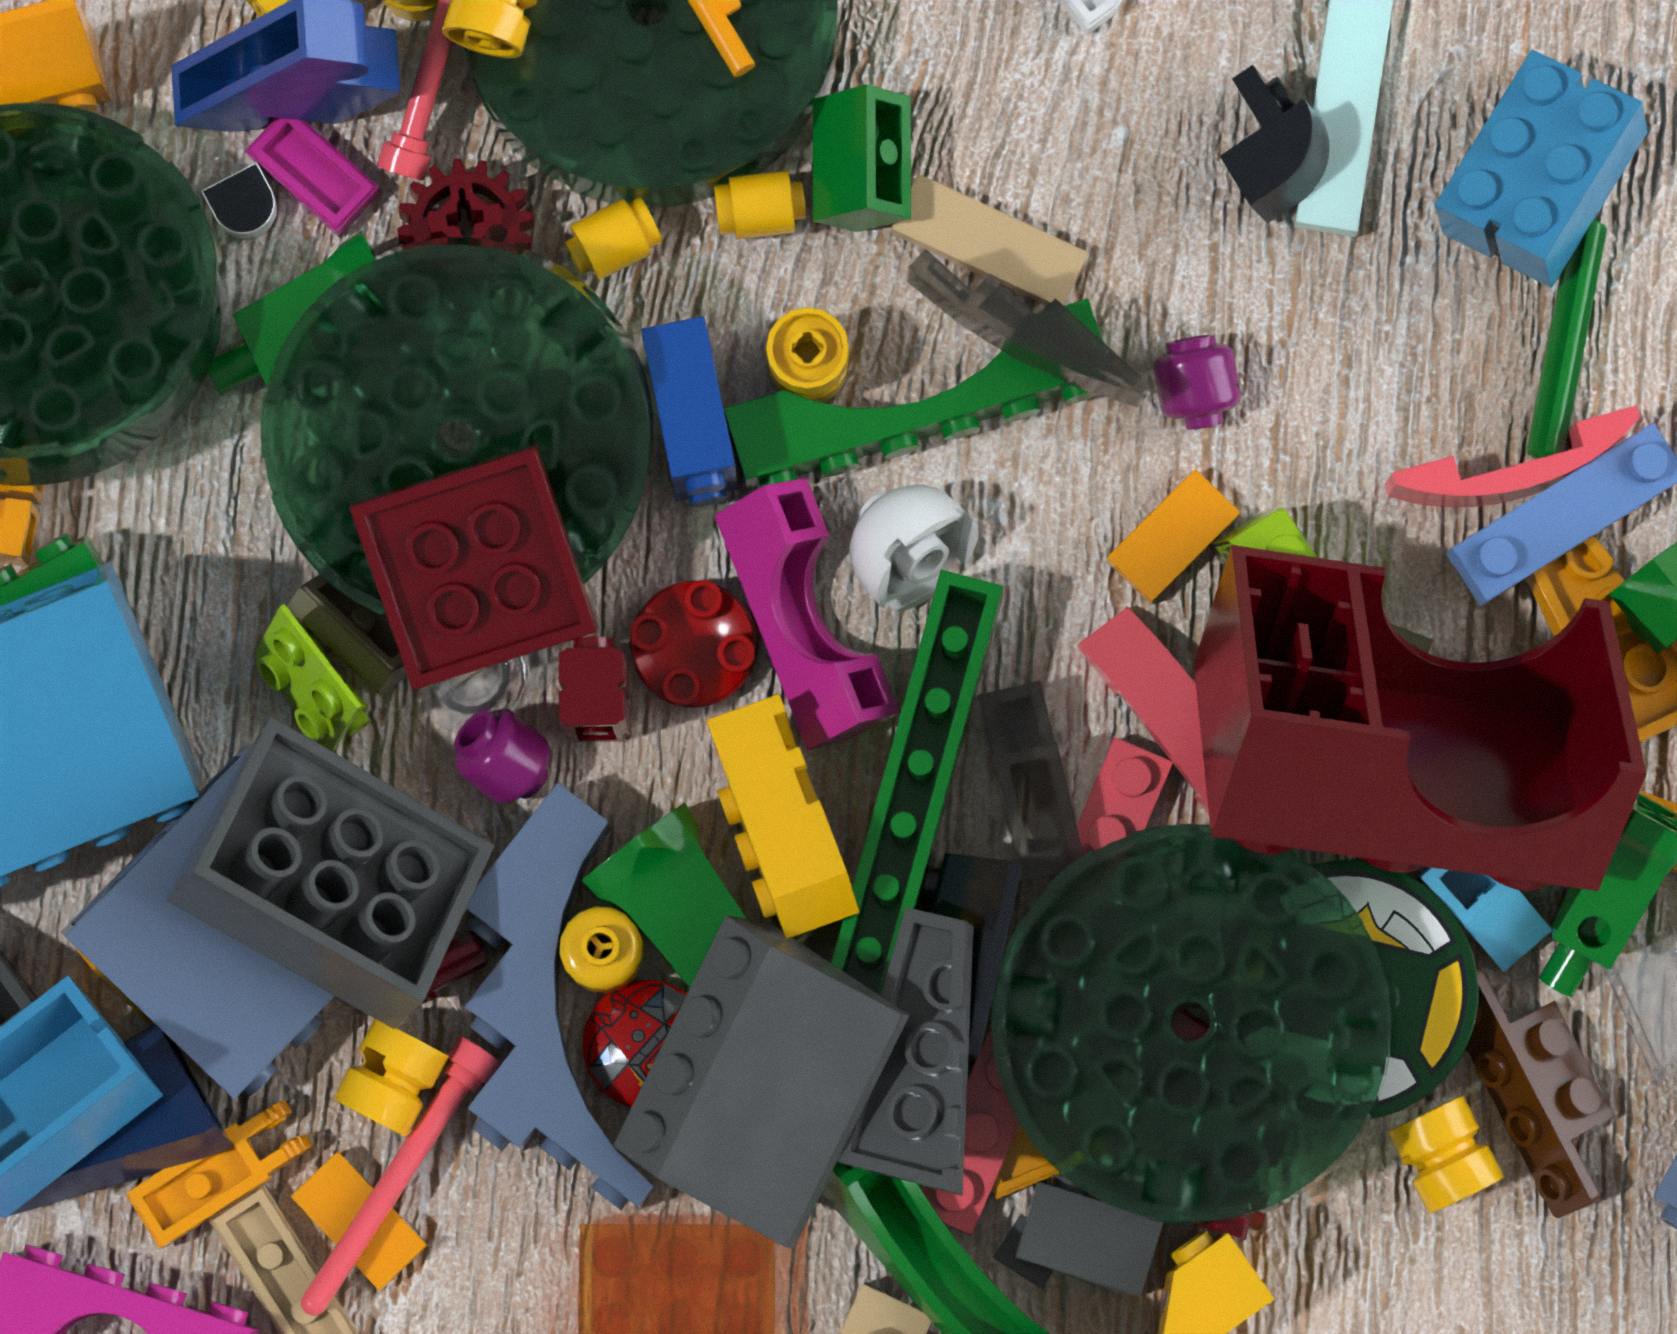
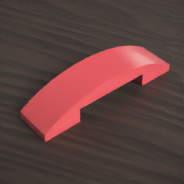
[1384,405,1640,508]
[1077,607,1238,847]

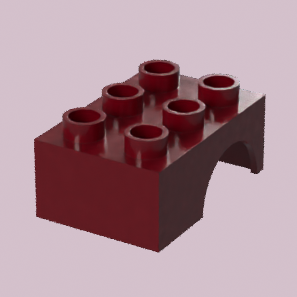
[1194,545,1647,891]

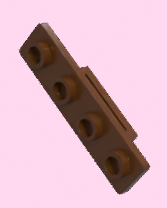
[1466,967,1615,1218]

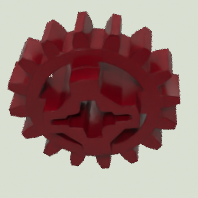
[397,158,534,298]

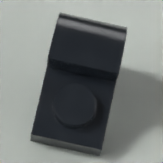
[1220,64,1330,224]

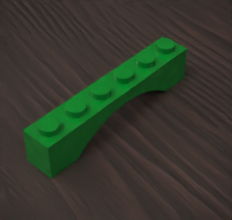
[724,298,1111,492]
[822,1162,1049,1334]

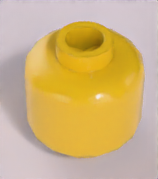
[559,906,645,993]

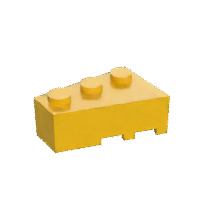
[706,694,860,939]

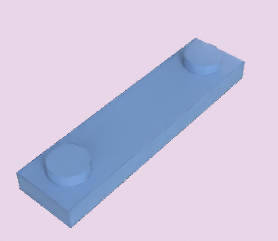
[1446,422,1677,607]

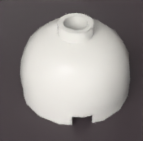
[850,485,979,612]

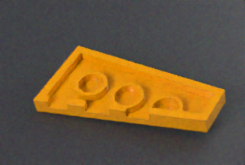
[1526,536,1677,743]

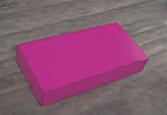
[245,118,381,237]

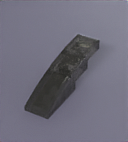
[907,249,1150,407]

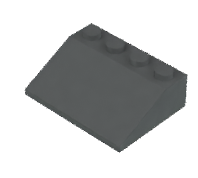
[166,716,495,1029]
[613,915,909,1248]

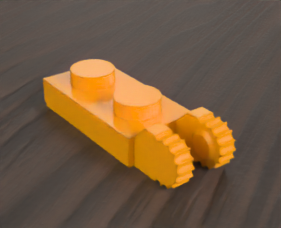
[126,1099,313,1249]

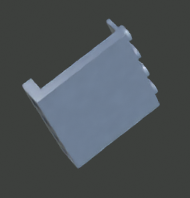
[61,746,343,1100]

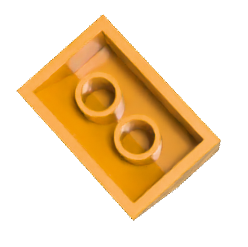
[0,0,111,135]

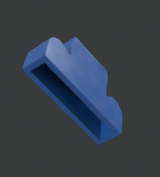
[171,0,401,132]

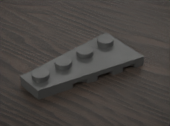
[837,907,974,1196]

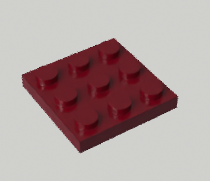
[349,444,599,690]

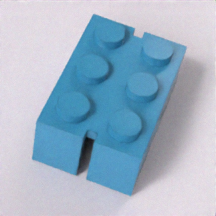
[1434,49,1648,288]
[0,975,163,1219]

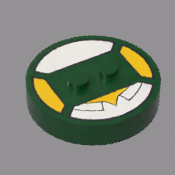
[1217,860,1479,1121]

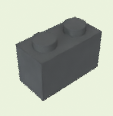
[1013,1174,1164,1297]

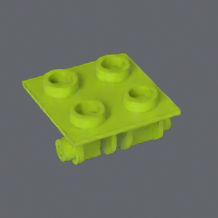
[253,604,371,752]

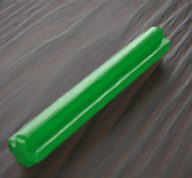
[1526,219,1607,459]

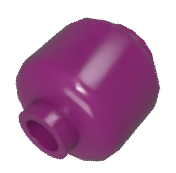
[1154,334,1241,430]
[454,708,550,804]

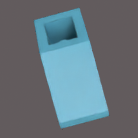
[1418,867,1552,972]

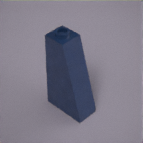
[10,1023,233,1216]

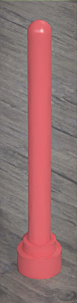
[377,0,453,180]
[301,1036,502,1316]

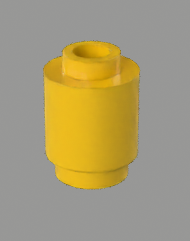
[714,170,806,240]
[564,197,663,281]

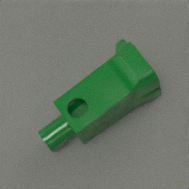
[204,230,422,401]
[1539,793,1677,997]
[582,802,747,988]

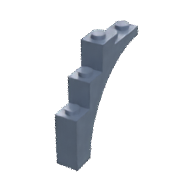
[465,782,656,1210]

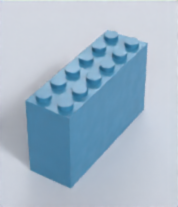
[0,561,200,887]

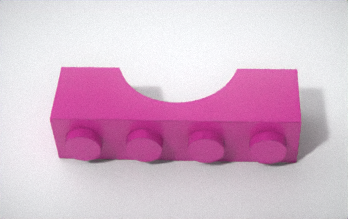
[714,478,900,750]
[0,1244,261,1334]

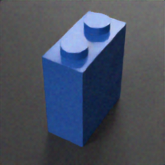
[641,316,738,507]

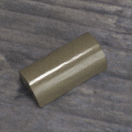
[287,565,407,696]

